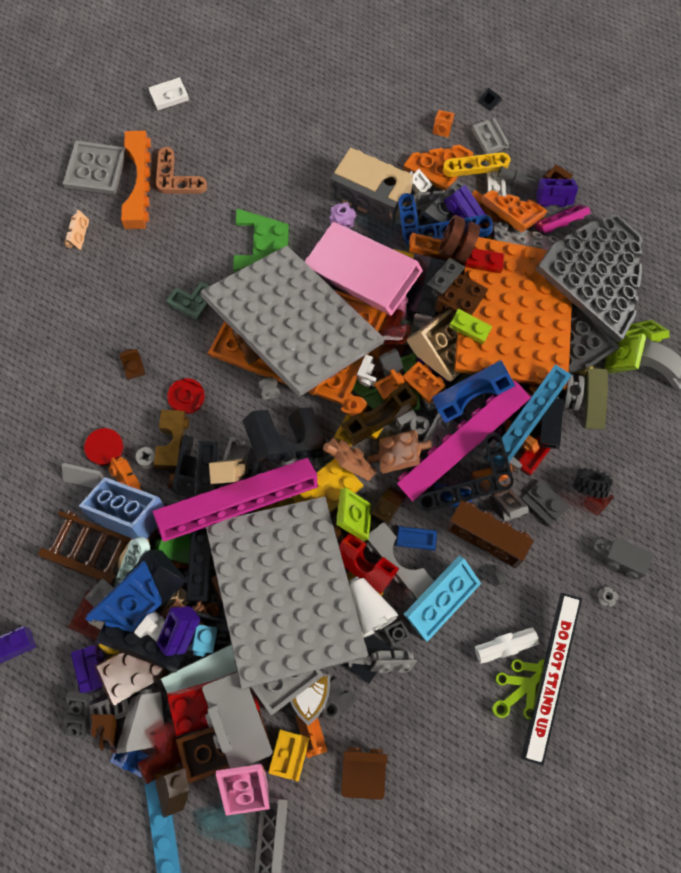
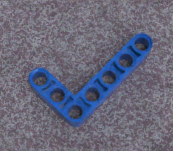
[399,193,493,248]

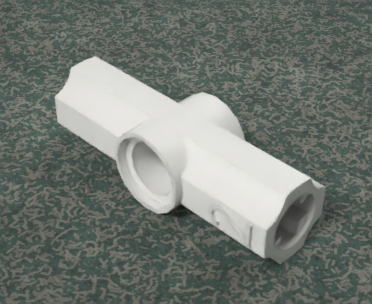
[474,627,539,664]

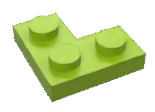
[625,320,669,342]

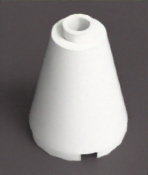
[348,577,398,637]

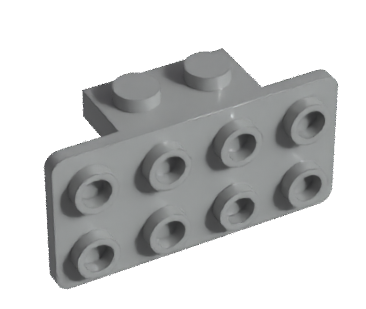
[493,222,560,250]
[203,672,272,769]

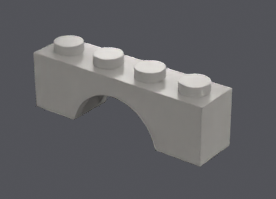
[365,522,434,601]

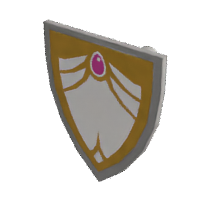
[291,674,330,726]

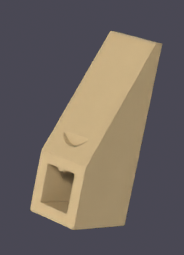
[209,458,248,484]

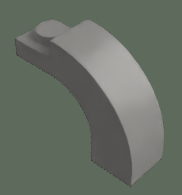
[640,340,681,391]

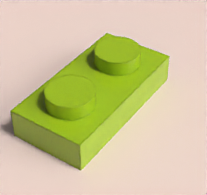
[449,309,492,344]

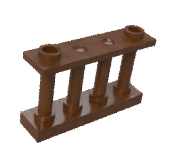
[38,511,131,586]

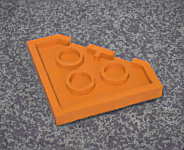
[403,145,474,191]
[480,190,547,233]

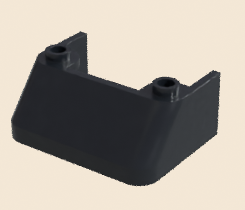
[172,434,263,497]

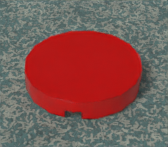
[167,378,205,414]
[84,428,124,466]

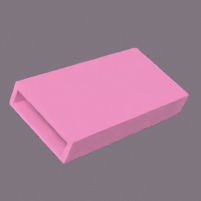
[305,222,423,316]

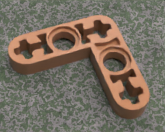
[156,147,207,194]

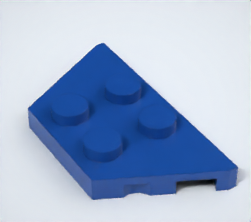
[86,561,162,632]

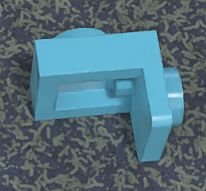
[188,625,217,657]

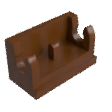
[91,714,121,753]

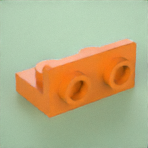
[402,361,446,404]

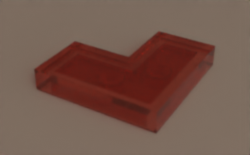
[379,309,412,344]
[137,722,182,785]

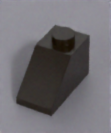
[371,486,406,527]
[154,766,189,818]

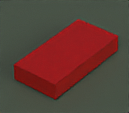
[518,435,551,476]

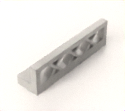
[254,798,288,873]

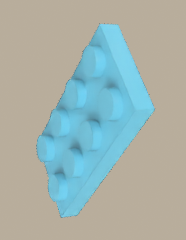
[404,556,481,642]

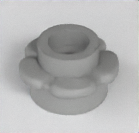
[598,587,618,607]

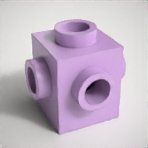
[329,202,356,229]

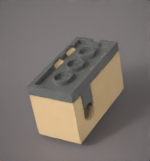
[330,147,413,228]

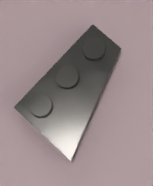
[422,180,471,223]

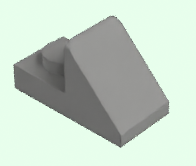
[493,489,529,521]

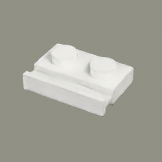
[149,78,189,111]

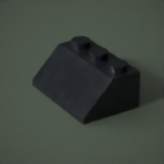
[406,253,446,317]
[122,550,187,613]

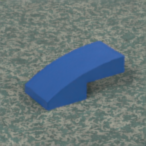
[110,750,157,779]

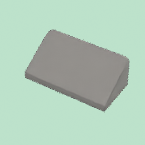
[62,463,104,488]

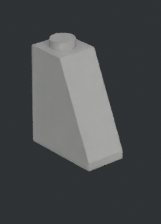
[117,689,166,753]

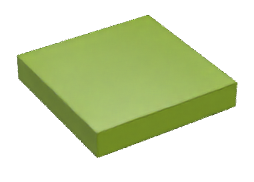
[604,333,646,374]
[336,487,372,541]

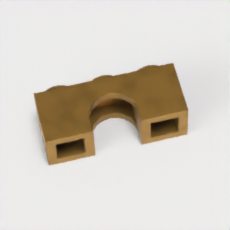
[154,409,189,471]

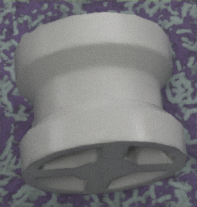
[259,378,280,400]
[409,416,429,439]
[136,447,155,470]

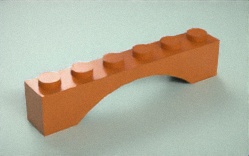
[121,130,151,229]

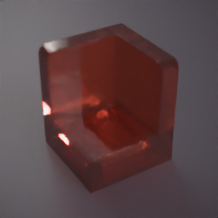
[582,494,614,516]

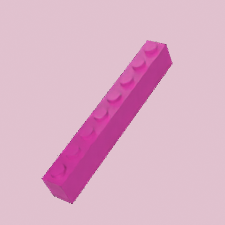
[397,381,531,502]
[153,458,318,542]

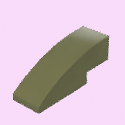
[584,368,608,430]

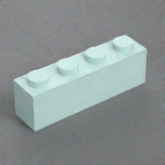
[161,644,238,693]

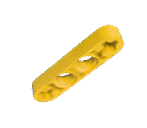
[443,153,510,177]

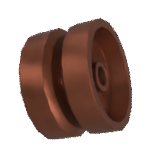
[438,215,480,264]

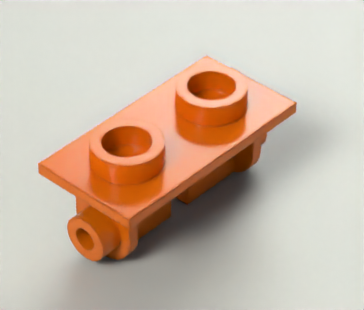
[109,457,141,490]
[295,715,328,758]

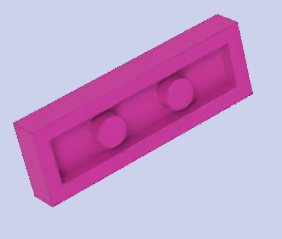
[535,204,590,234]

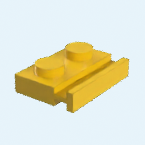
[268,729,310,782]

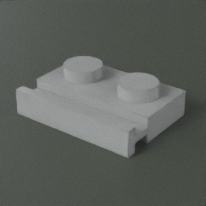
[472,118,509,154]

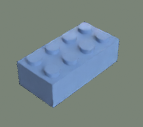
[79,477,165,539]

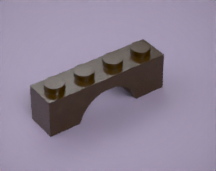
[341,383,417,447]

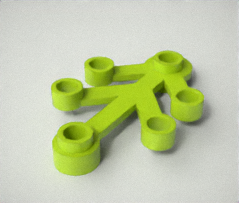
[492,659,545,720]

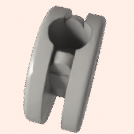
[562,374,584,411]

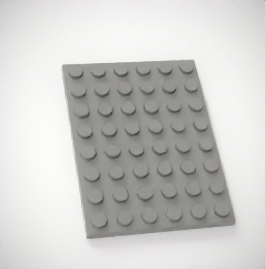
[200,246,385,397]
[206,497,368,690]

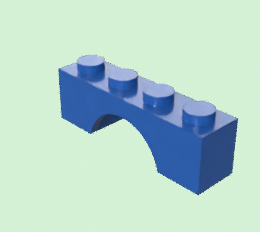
[432,360,515,423]

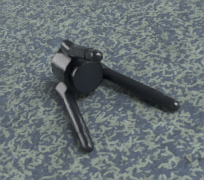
[195,611,230,639]

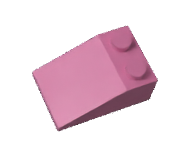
[216,764,270,816]

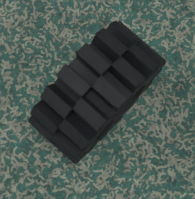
[573,468,613,499]

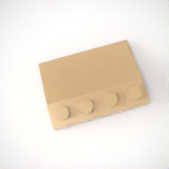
[406,308,461,382]

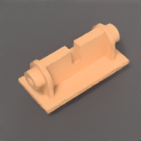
[64,210,89,250]

